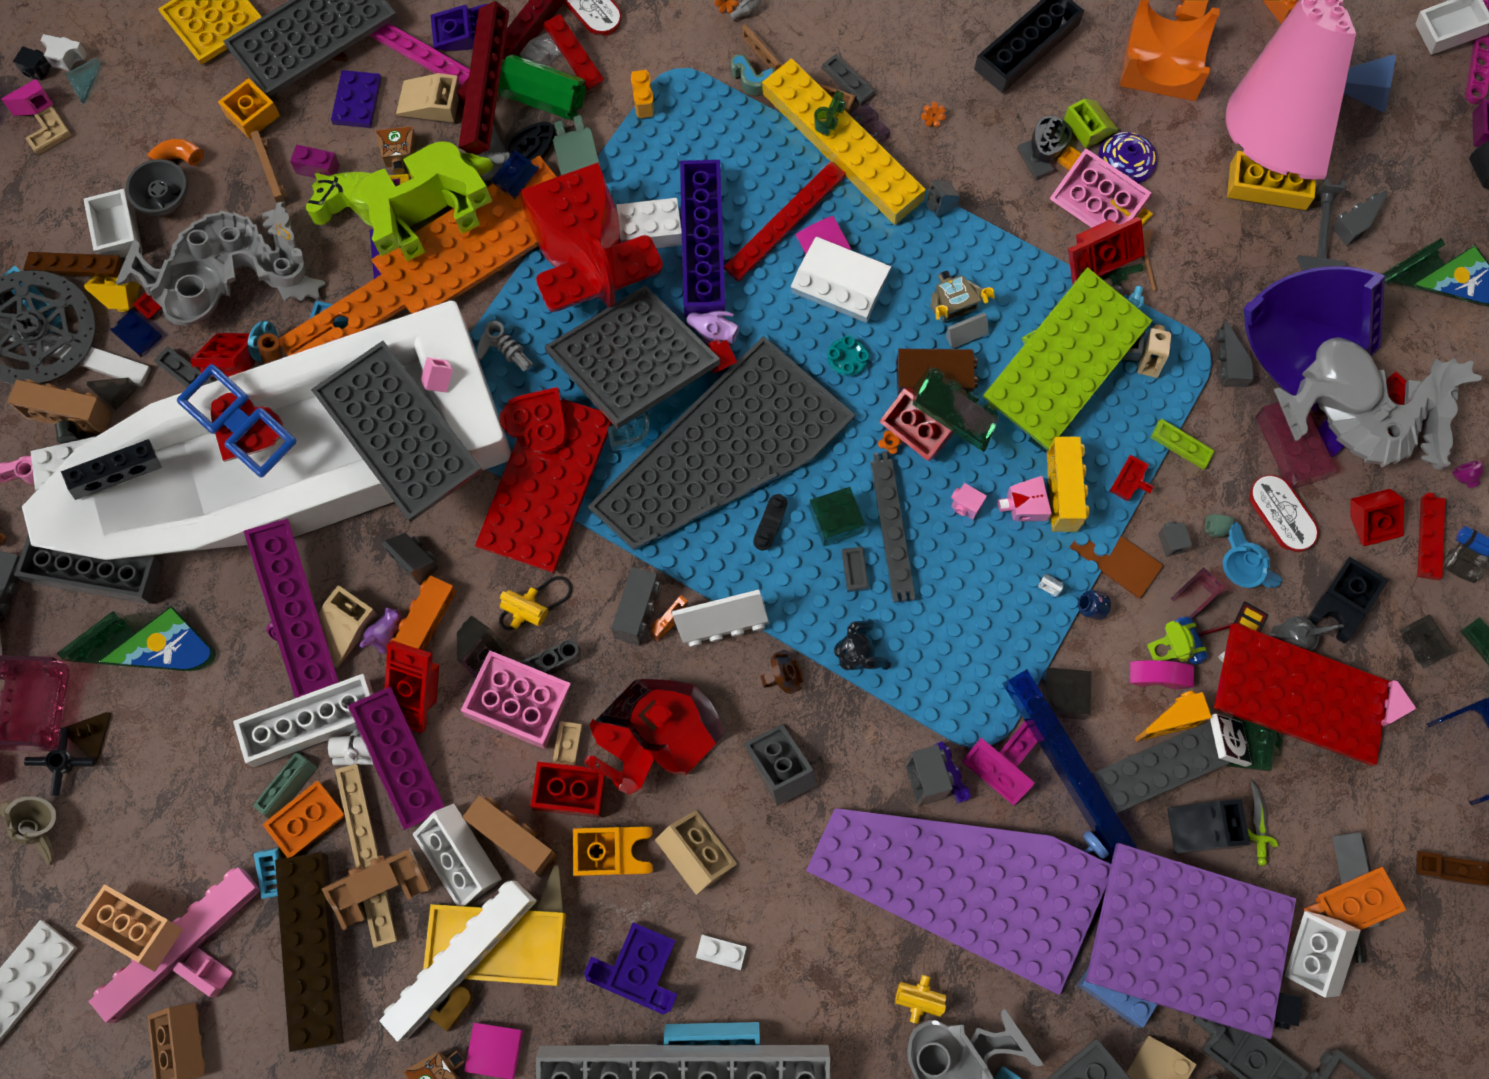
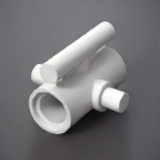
[328,729,374,766]

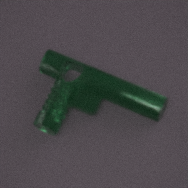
[1102,263,1143,287]

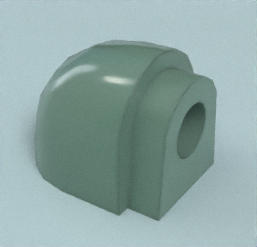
[1205,514,1235,537]

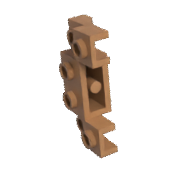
[322,847,431,930]

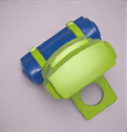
[1147,616,1208,665]

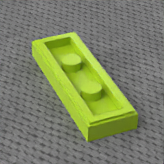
[1150,418,1214,470]

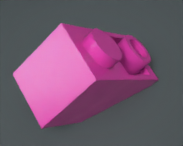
[1,79,54,116]

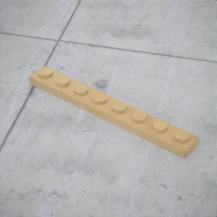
[335,763,398,948]

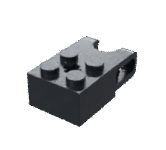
[1307,556,1389,644]

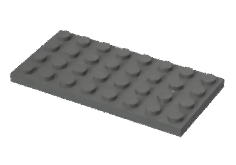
[223,0,397,97]
[311,341,483,522]

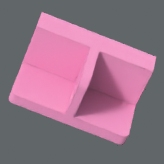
[173,948,233,997]

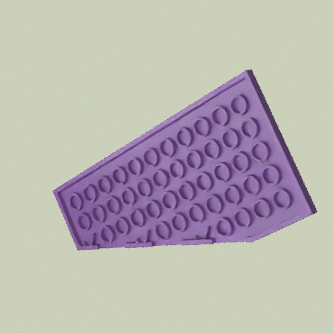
[806,808,1111,995]

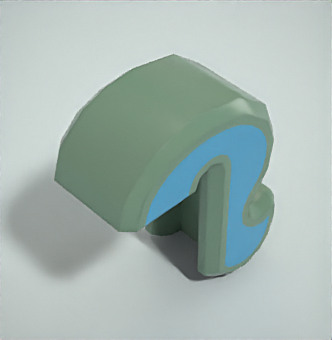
[730,54,775,96]

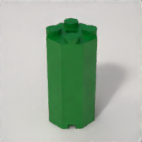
[498,54,586,120]

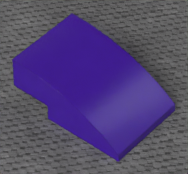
[431,3,487,51]

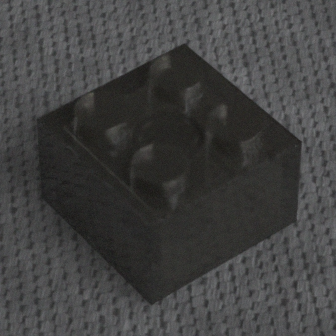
[1041,667,1091,720]

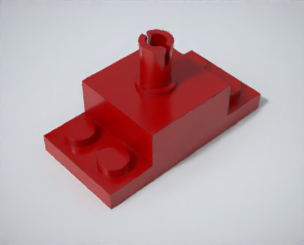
[1068,217,1145,284]
[191,333,255,377]
[384,640,440,734]

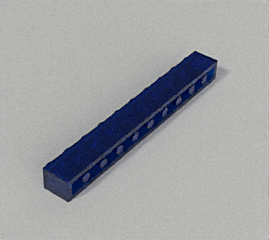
[1002,669,1138,862]

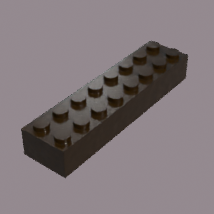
[275,852,344,1052]

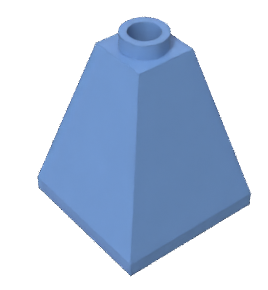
[1344,55,1396,112]

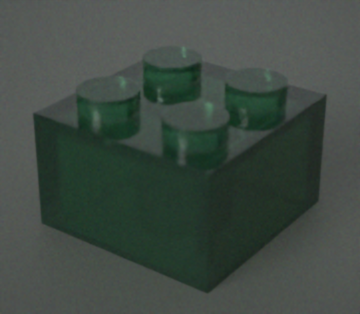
[809,487,865,546]

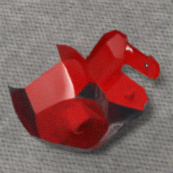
[584,679,726,795]

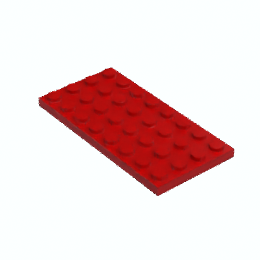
[475,391,612,574]
[1214,623,1390,766]

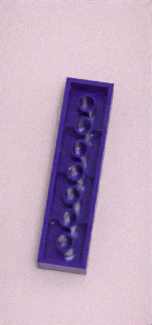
[680,160,725,317]

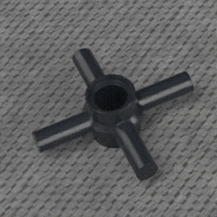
[24,728,95,796]

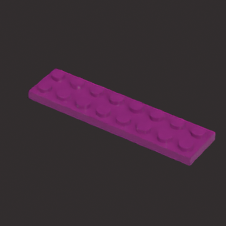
[244,518,339,698]

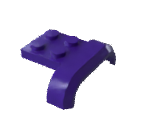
[584,922,678,1015]

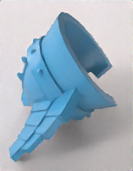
[1222,522,1283,588]

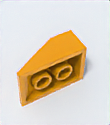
[1135,690,1212,742]

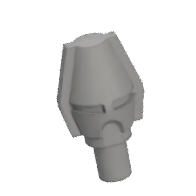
[729,0,761,21]

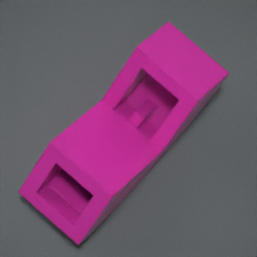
[1130,660,1194,690]

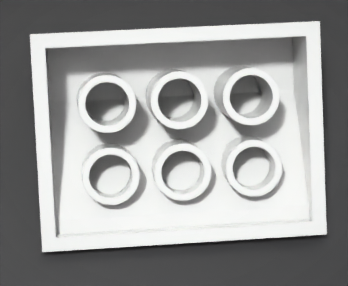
[791,237,891,323]
[672,590,769,647]

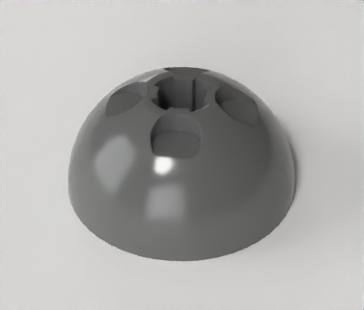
[126,159,188,216]

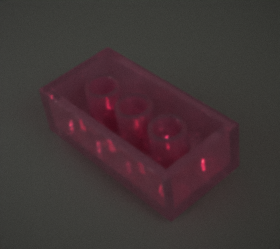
[1255,402,1336,489]

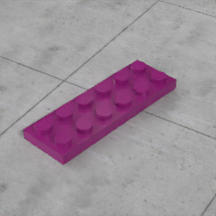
[347,686,445,830]

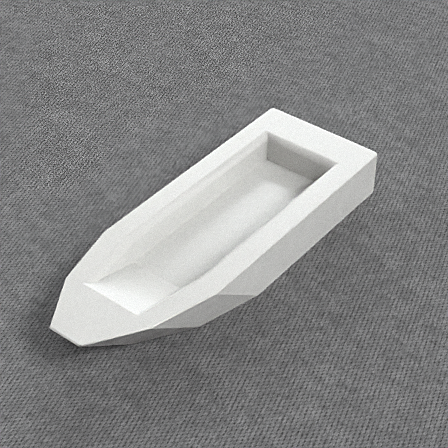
[22,301,512,560]

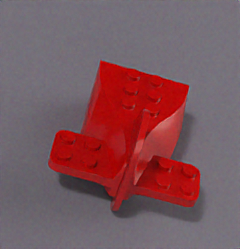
[521,162,663,312]

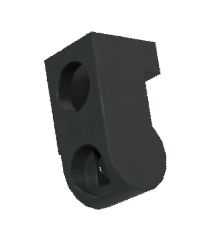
[55,420,87,444]

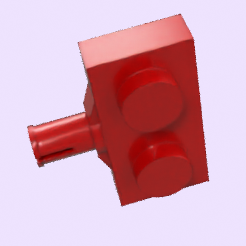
[1109,455,1154,502]

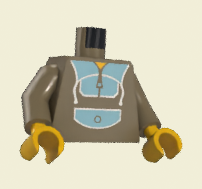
[930,271,995,323]

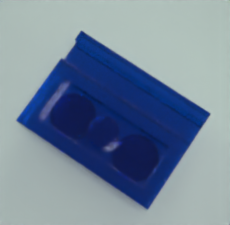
[491,150,539,199]
[110,309,162,357]

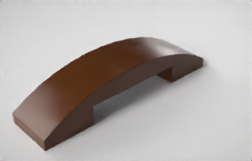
[1416,851,1489,887]

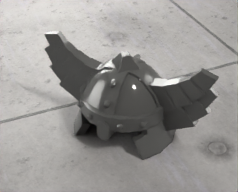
[1268,616,1344,652]

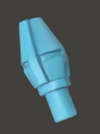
[1127,286,1144,310]

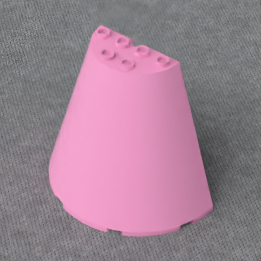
[1225,0,1356,179]

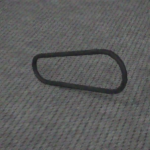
[499,576,572,630]

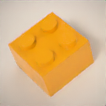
[218,78,280,139]

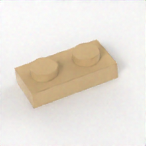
[552,721,582,766]

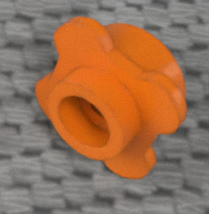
[878,430,903,454]

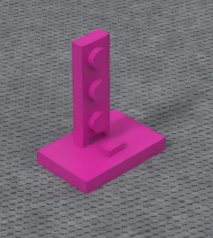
[961,710,1052,806]

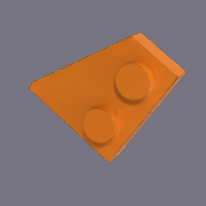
[650,595,688,642]

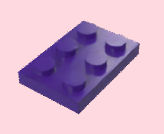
[331,70,382,128]

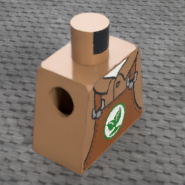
[375,126,417,174]
[403,1051,465,1079]

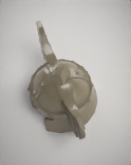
[0,796,56,865]

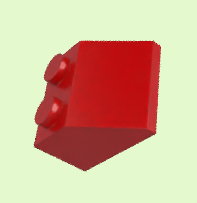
[1350,489,1404,546]

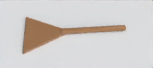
[1143,229,1156,292]

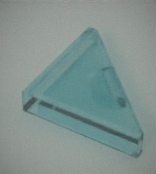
[65,58,101,104]

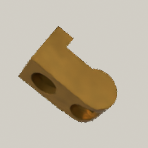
[428,987,473,1032]

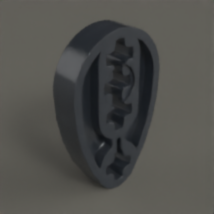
[1031,116,1072,162]
[505,122,555,168]

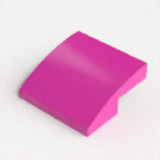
[795,216,852,254]
[464,1023,523,1079]

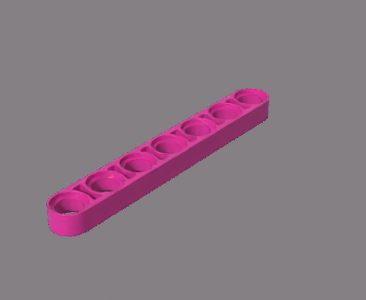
[1465,0,1489,104]

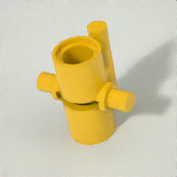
[500,587,548,629]
[895,975,946,1024]

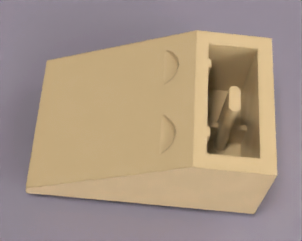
[396,73,461,123]
[318,585,378,668]

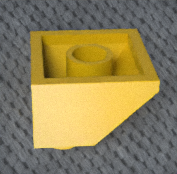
[84,273,140,312]

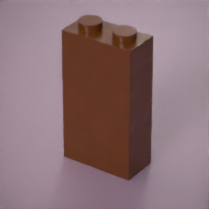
[896,349,978,396]

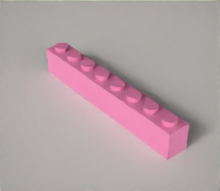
[88,867,260,1023]

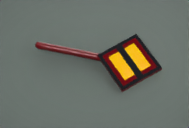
[1198,601,1269,637]

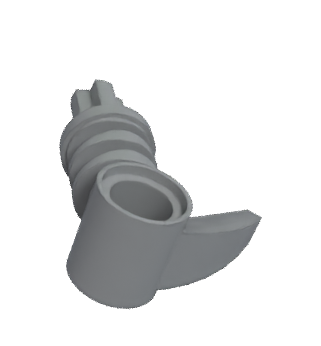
[477,321,533,372]

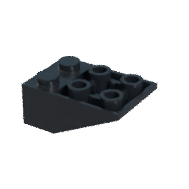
[1167,799,1250,854]

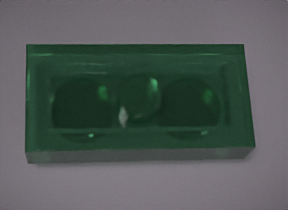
[1460,617,1489,666]

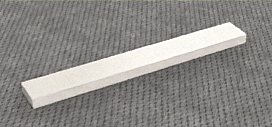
[0,318,151,387]

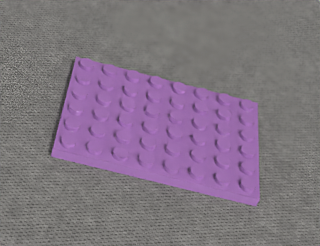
[1086,843,1296,1039]

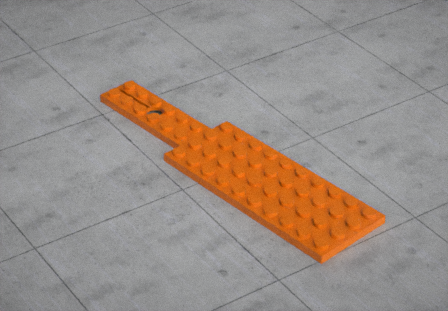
[278,156,556,356]

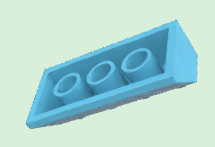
[664,1022,760,1045]

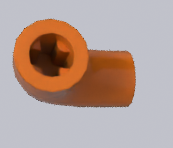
[146,138,204,166]

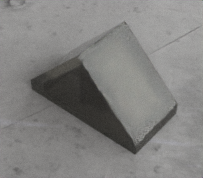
[87,377,137,410]

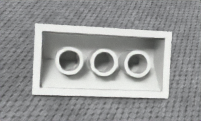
[412,803,502,907]

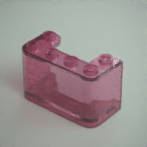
[0,655,69,752]

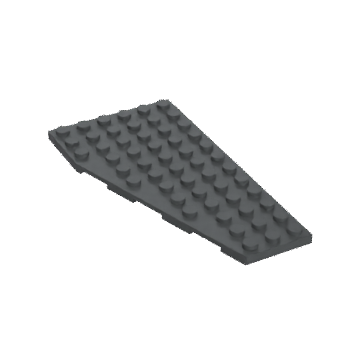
[588,336,855,551]

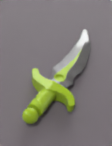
[1247,781,1278,866]

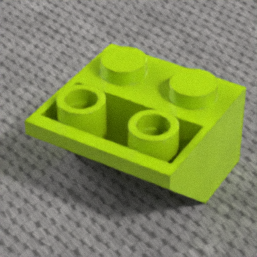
[1064,98,1118,149]

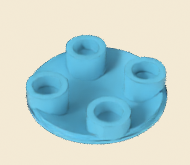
[248,321,280,362]

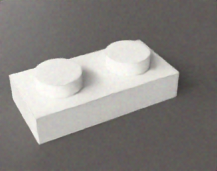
[696,935,746,970]

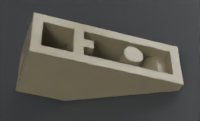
[537,865,567,935]

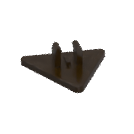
[63,712,111,760]

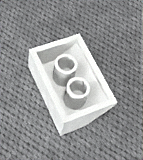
[1284,911,1361,998]

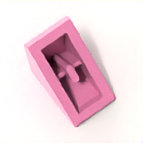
[1381,680,1416,727]

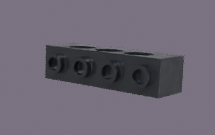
[61,439,162,500]

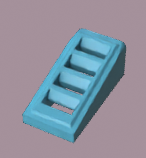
[254,847,282,899]

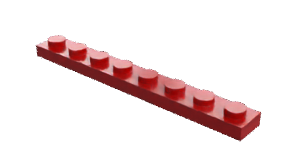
[724,161,846,282]

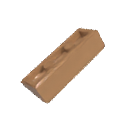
[742,24,784,71]

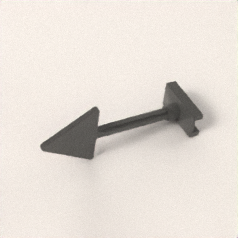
[1296,178,1346,271]

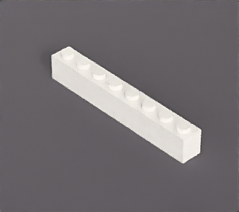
[379,880,537,1042]

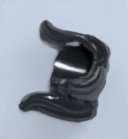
[834,619,891,671]

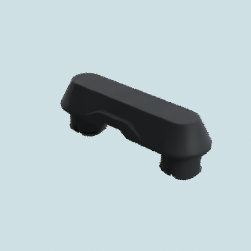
[753,494,788,551]

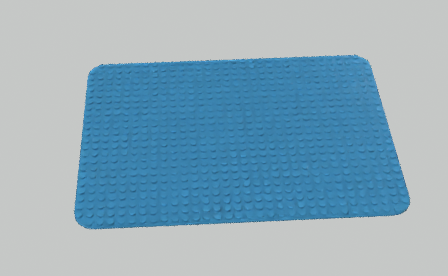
[470,68,1212,749]

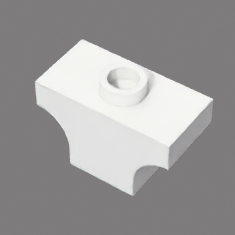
[40,34,87,71]

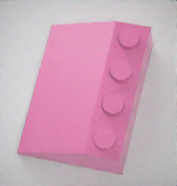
[1050,148,1153,228]
[461,650,571,750]

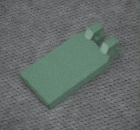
[553,115,601,175]

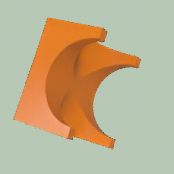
[1119,0,1220,102]

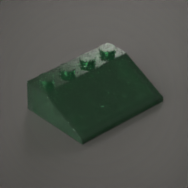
[912,366,999,452]

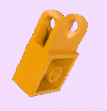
[573,827,653,876]

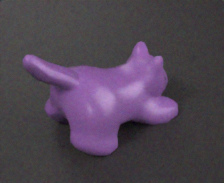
[360,608,406,654]

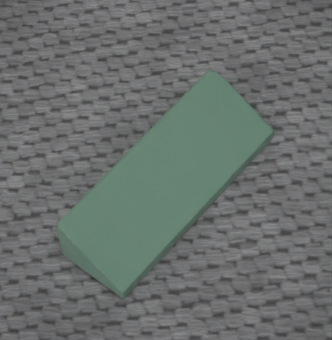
[253,752,317,819]

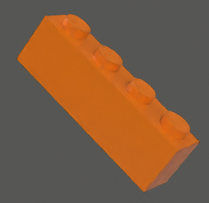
[390,575,457,651]

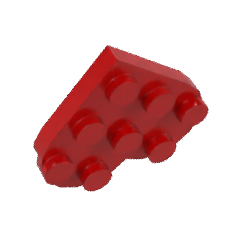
[500,387,567,454]
[211,392,283,462]

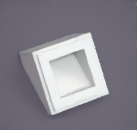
[1038,574,1064,597]

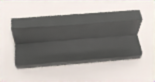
[1333,832,1383,927]

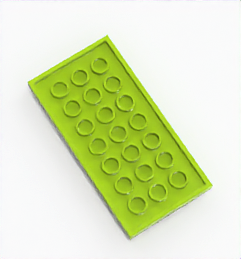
[982,267,1152,450]

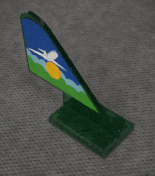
[1382,238,1489,307]
[57,605,215,671]

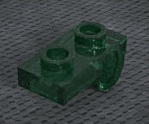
[814,90,846,137]

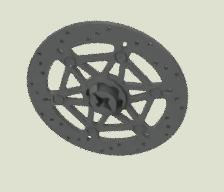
[0,271,96,385]

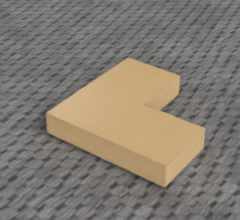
[26,106,72,156]

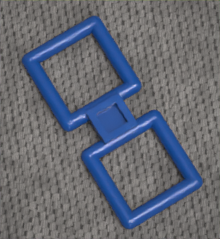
[177,364,297,478]

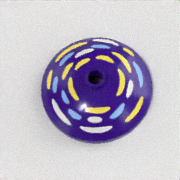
[1098,132,1158,184]

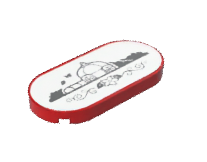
[563,0,621,36]
[1249,475,1318,552]

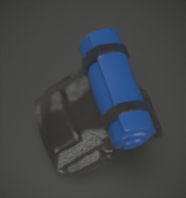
[1443,526,1489,583]

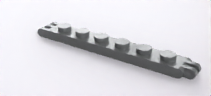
[870,451,915,603]

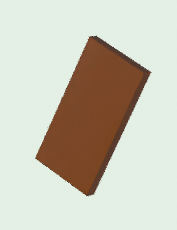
[1069,536,1164,599]

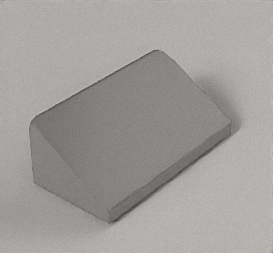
[945,313,988,348]

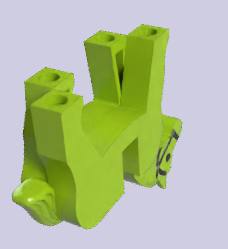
[306,141,493,261]

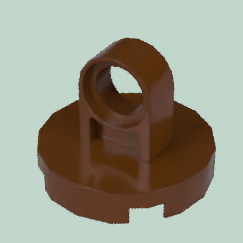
[760,650,803,694]

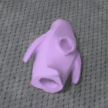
[686,310,740,345]

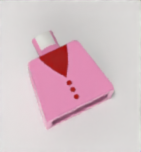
[997,476,1052,521]

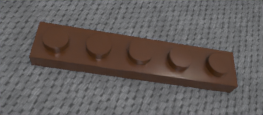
[23,252,123,278]

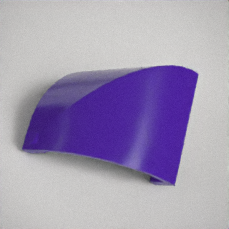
[1244,266,1385,412]

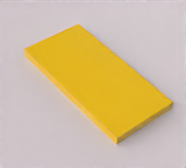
[423,904,566,986]

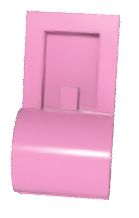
[0,456,34,484]

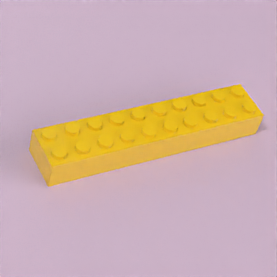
[762,58,926,225]

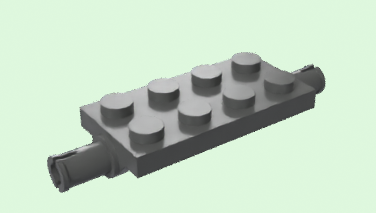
[1192,1016,1308,1079]

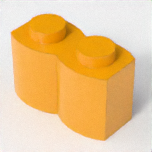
[631,70,654,118]

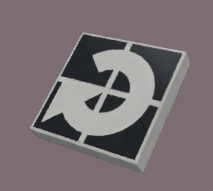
[1210,713,1252,767]

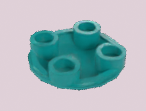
[827,335,869,376]

